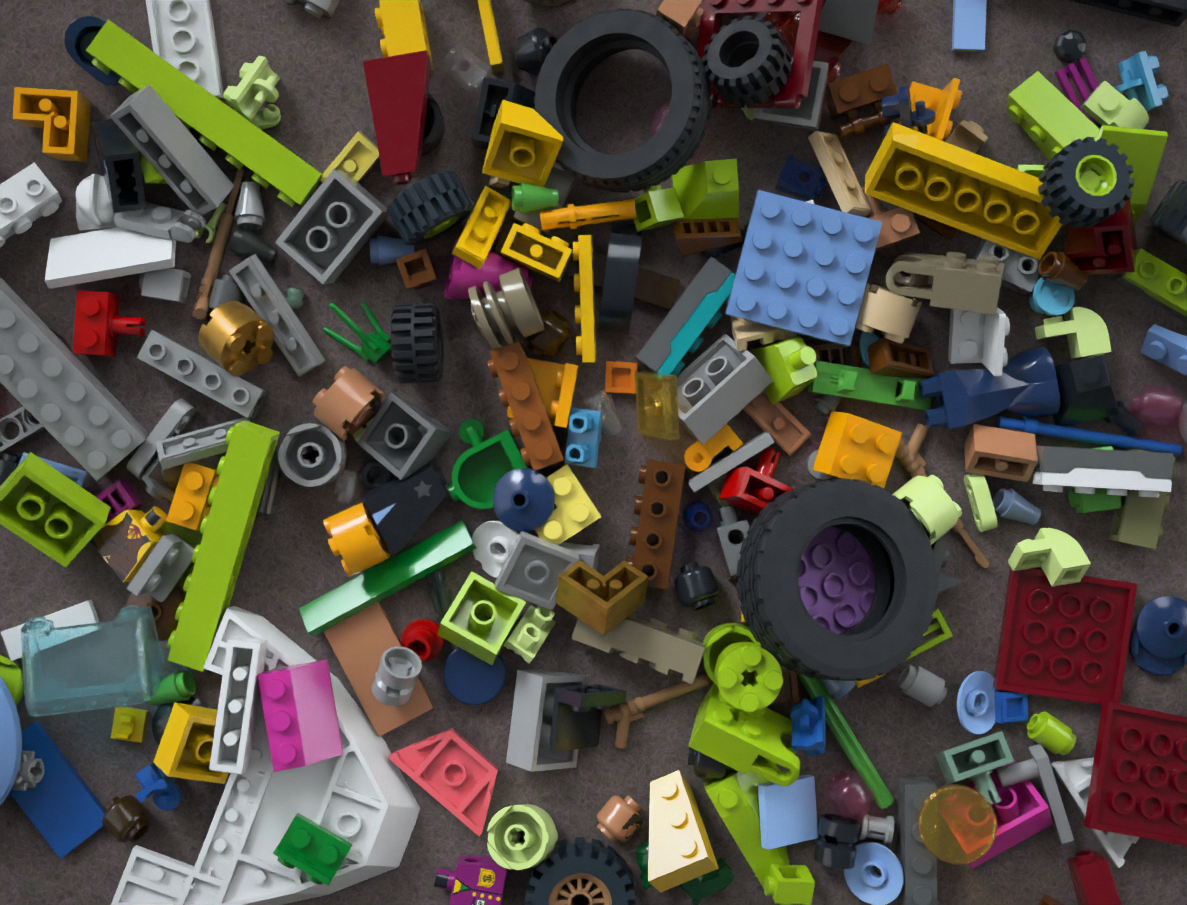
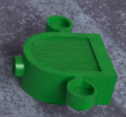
[447,419,529,509]

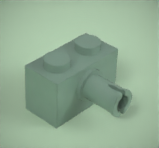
[936,731,1014,808]

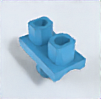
[1115,51,1169,112]
[564,407,603,468]

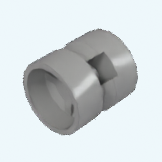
[372,646,422,707]

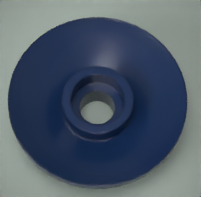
[493,468,555,532]
[1136,596,1187,658]

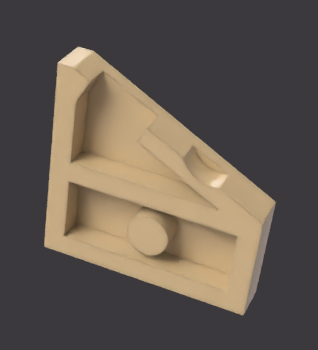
[730,316,797,351]

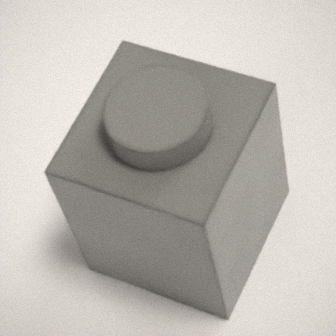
[139,268,191,304]

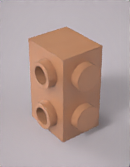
[656,0,705,40]
[964,424,1038,482]

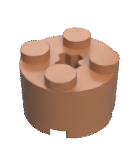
[312,366,385,441]

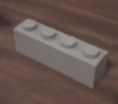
[110,84,234,215]

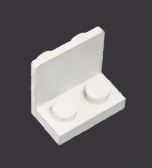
[948,307,1010,376]

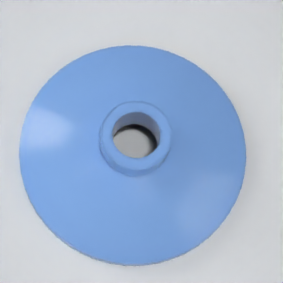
[957,671,1000,734]
[844,842,904,905]

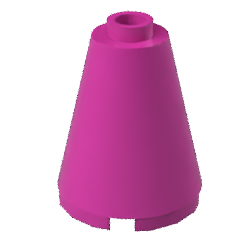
[444,237,533,299]

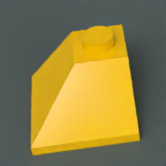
[482,100,563,187]

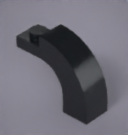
[598,221,642,334]

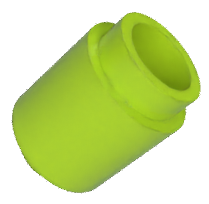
[1027,711,1076,756]

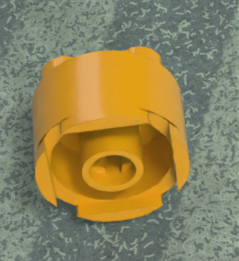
[323,502,390,577]

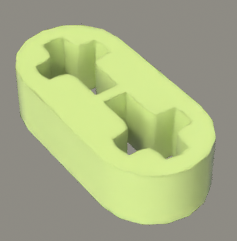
[964,473,998,532]

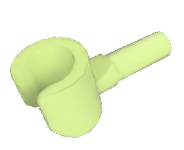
[195,202,227,243]

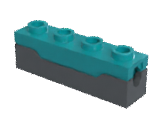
[635,256,735,381]

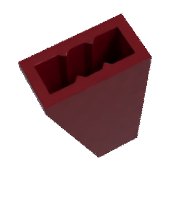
[363,50,431,186]
[1067,850,1122,905]

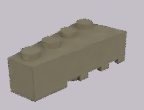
[571,612,705,684]

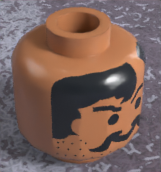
[597,795,643,843]

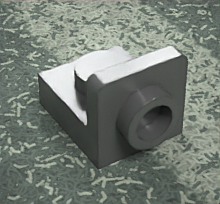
[141,454,184,501]

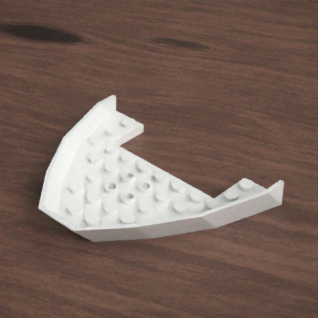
[111,606,420,905]

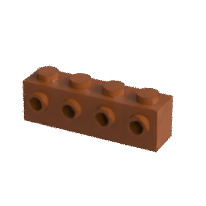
[487,341,565,471]

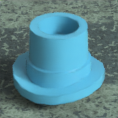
[1029,277,1075,316]

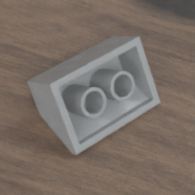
[656,333,773,445]
[506,669,588,772]

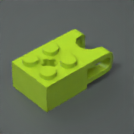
[688,683,800,786]

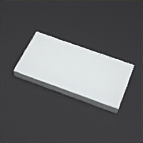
[146,0,225,100]
[45,227,176,289]

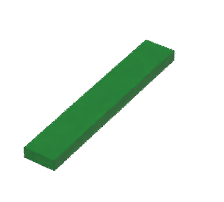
[299,520,477,637]

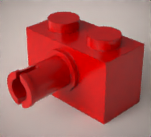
[73,290,146,357]
[719,448,794,517]

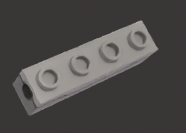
[136,330,270,419]

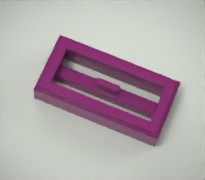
[1054,57,1099,122]

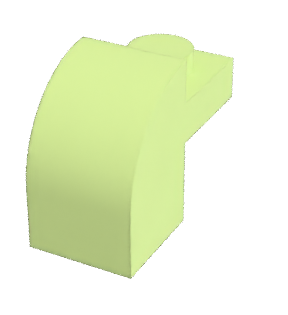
[1081,81,1149,129]
[1035,307,1112,359]
[1008,528,1091,587]

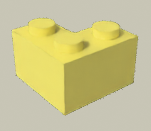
[534,464,601,545]

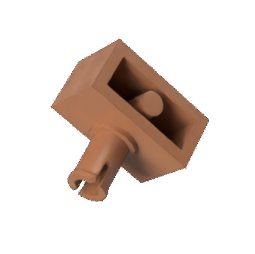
[862,186,920,251]

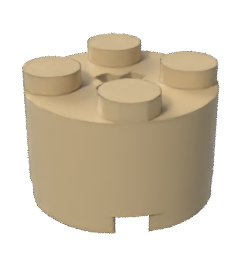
[855,283,922,343]

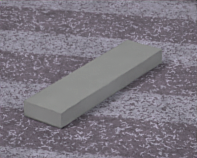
[229,254,326,377]

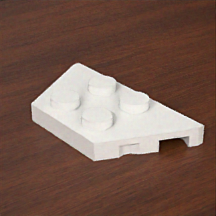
[1051,758,1139,868]

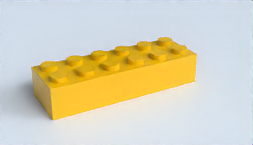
[865,122,1062,260]

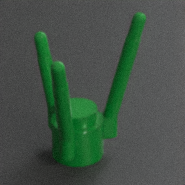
[323,301,391,364]

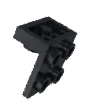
[550,684,626,752]

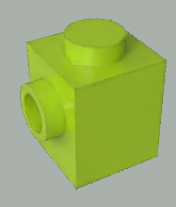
[634,185,684,232]

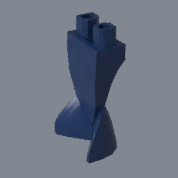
[918,347,1060,429]

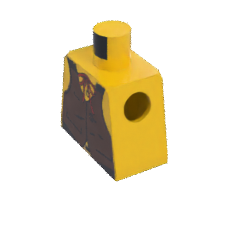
[90,506,167,582]

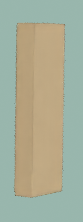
[808,131,872,217]

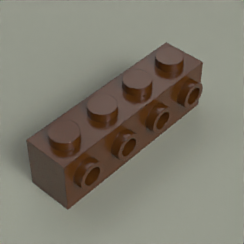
[626,459,686,589]

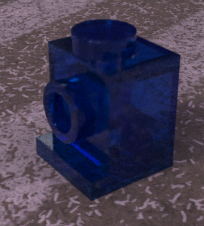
[775,154,826,201]

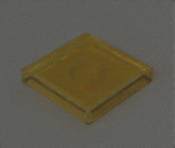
[635,371,680,440]

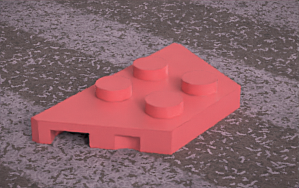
[388,728,499,836]

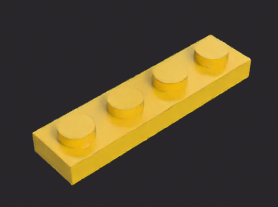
[573,235,596,363]

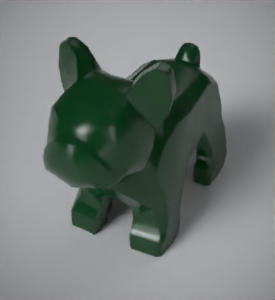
[636,841,735,905]

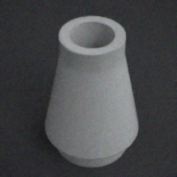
[234,182,266,231]

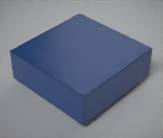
[994,690,1029,724]

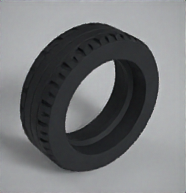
[534,8,712,193]

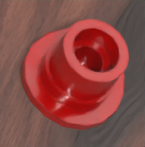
[401,618,444,661]

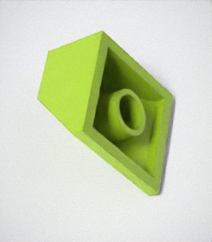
[672,159,739,222]

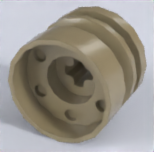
[468,268,545,350]

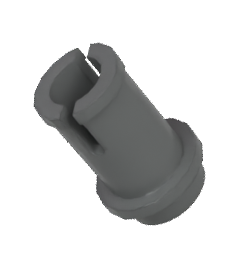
[814,394,843,418]

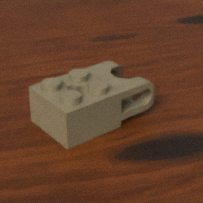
[886,252,1005,315]

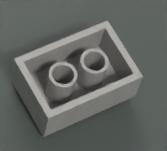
[275,169,389,284]

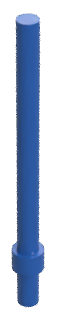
[996,416,1182,457]

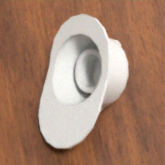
[75,174,118,230]

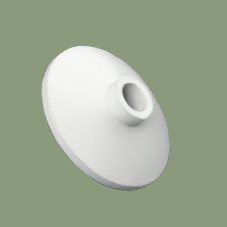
[472,521,519,578]

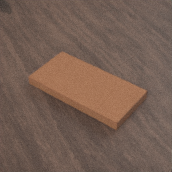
[323,601,435,737]

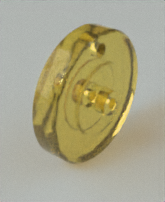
[917,784,997,865]

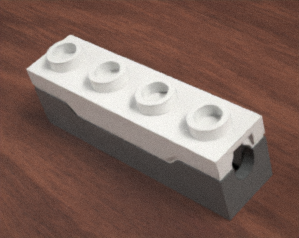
[1033,446,1173,498]

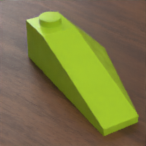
[703,768,790,889]

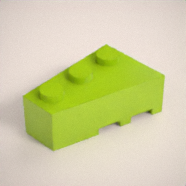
[1006,71,1100,160]

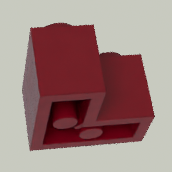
[1064,199,1137,275]

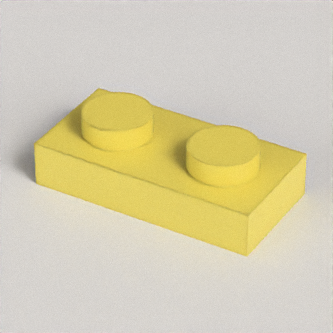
[320,131,380,183]

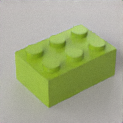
[0,452,111,568]

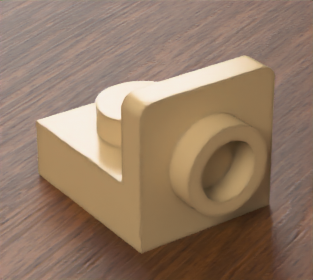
[945,120,988,153]

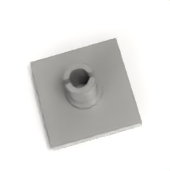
[495,531,579,610]

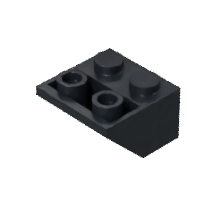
[471,77,535,149]

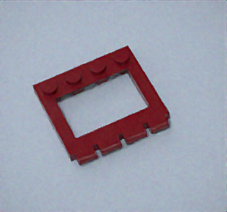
[696,0,823,109]

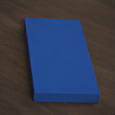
[10,721,106,859]

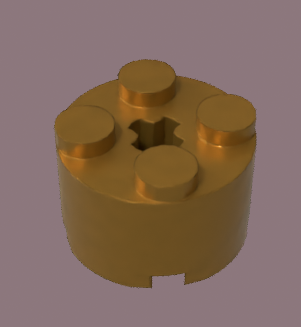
[198,301,274,377]

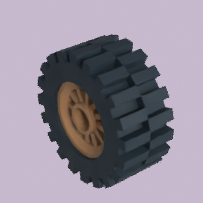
[525,837,636,905]

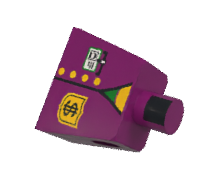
[434,856,507,905]

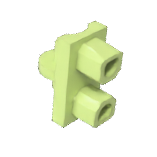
[223,56,280,121]
[503,605,556,663]

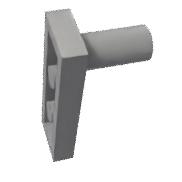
[996,744,1074,844]

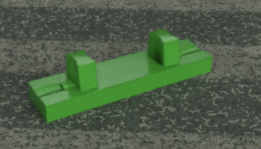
[808,361,931,411]

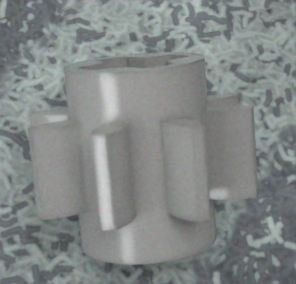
[12,751,44,791]

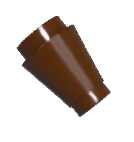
[1038,251,1087,290]

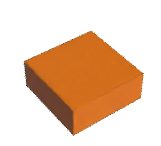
[605,361,637,394]

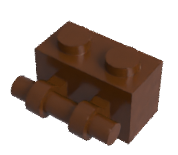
[825,63,901,137]

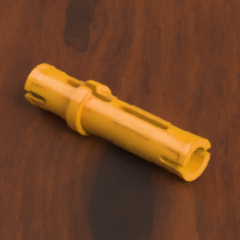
[539,199,636,231]

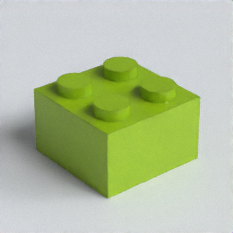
[438,571,526,665]

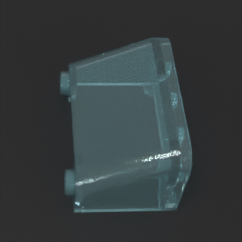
[21,605,166,717]

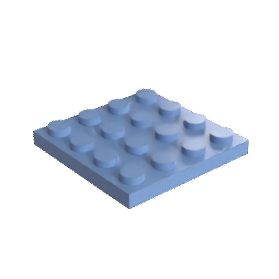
[725,190,882,347]

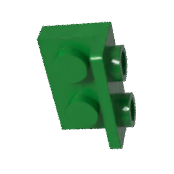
[273,813,352,885]

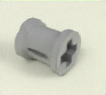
[858,811,894,844]

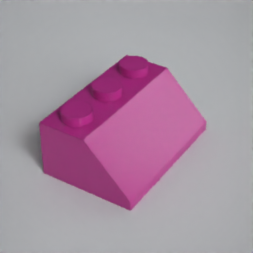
[257,659,343,772]
[936,759,1053,869]

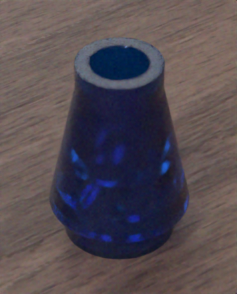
[682,501,713,532]

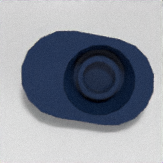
[64,16,121,86]

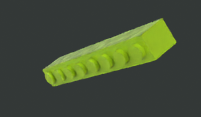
[86,19,323,208]
[167,420,280,672]

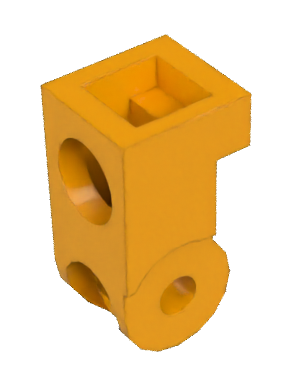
[684,423,743,472]

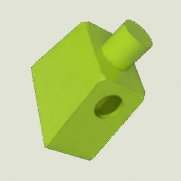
[749,336,818,406]

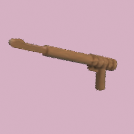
[191,169,244,320]
[895,423,989,568]
[603,673,712,748]

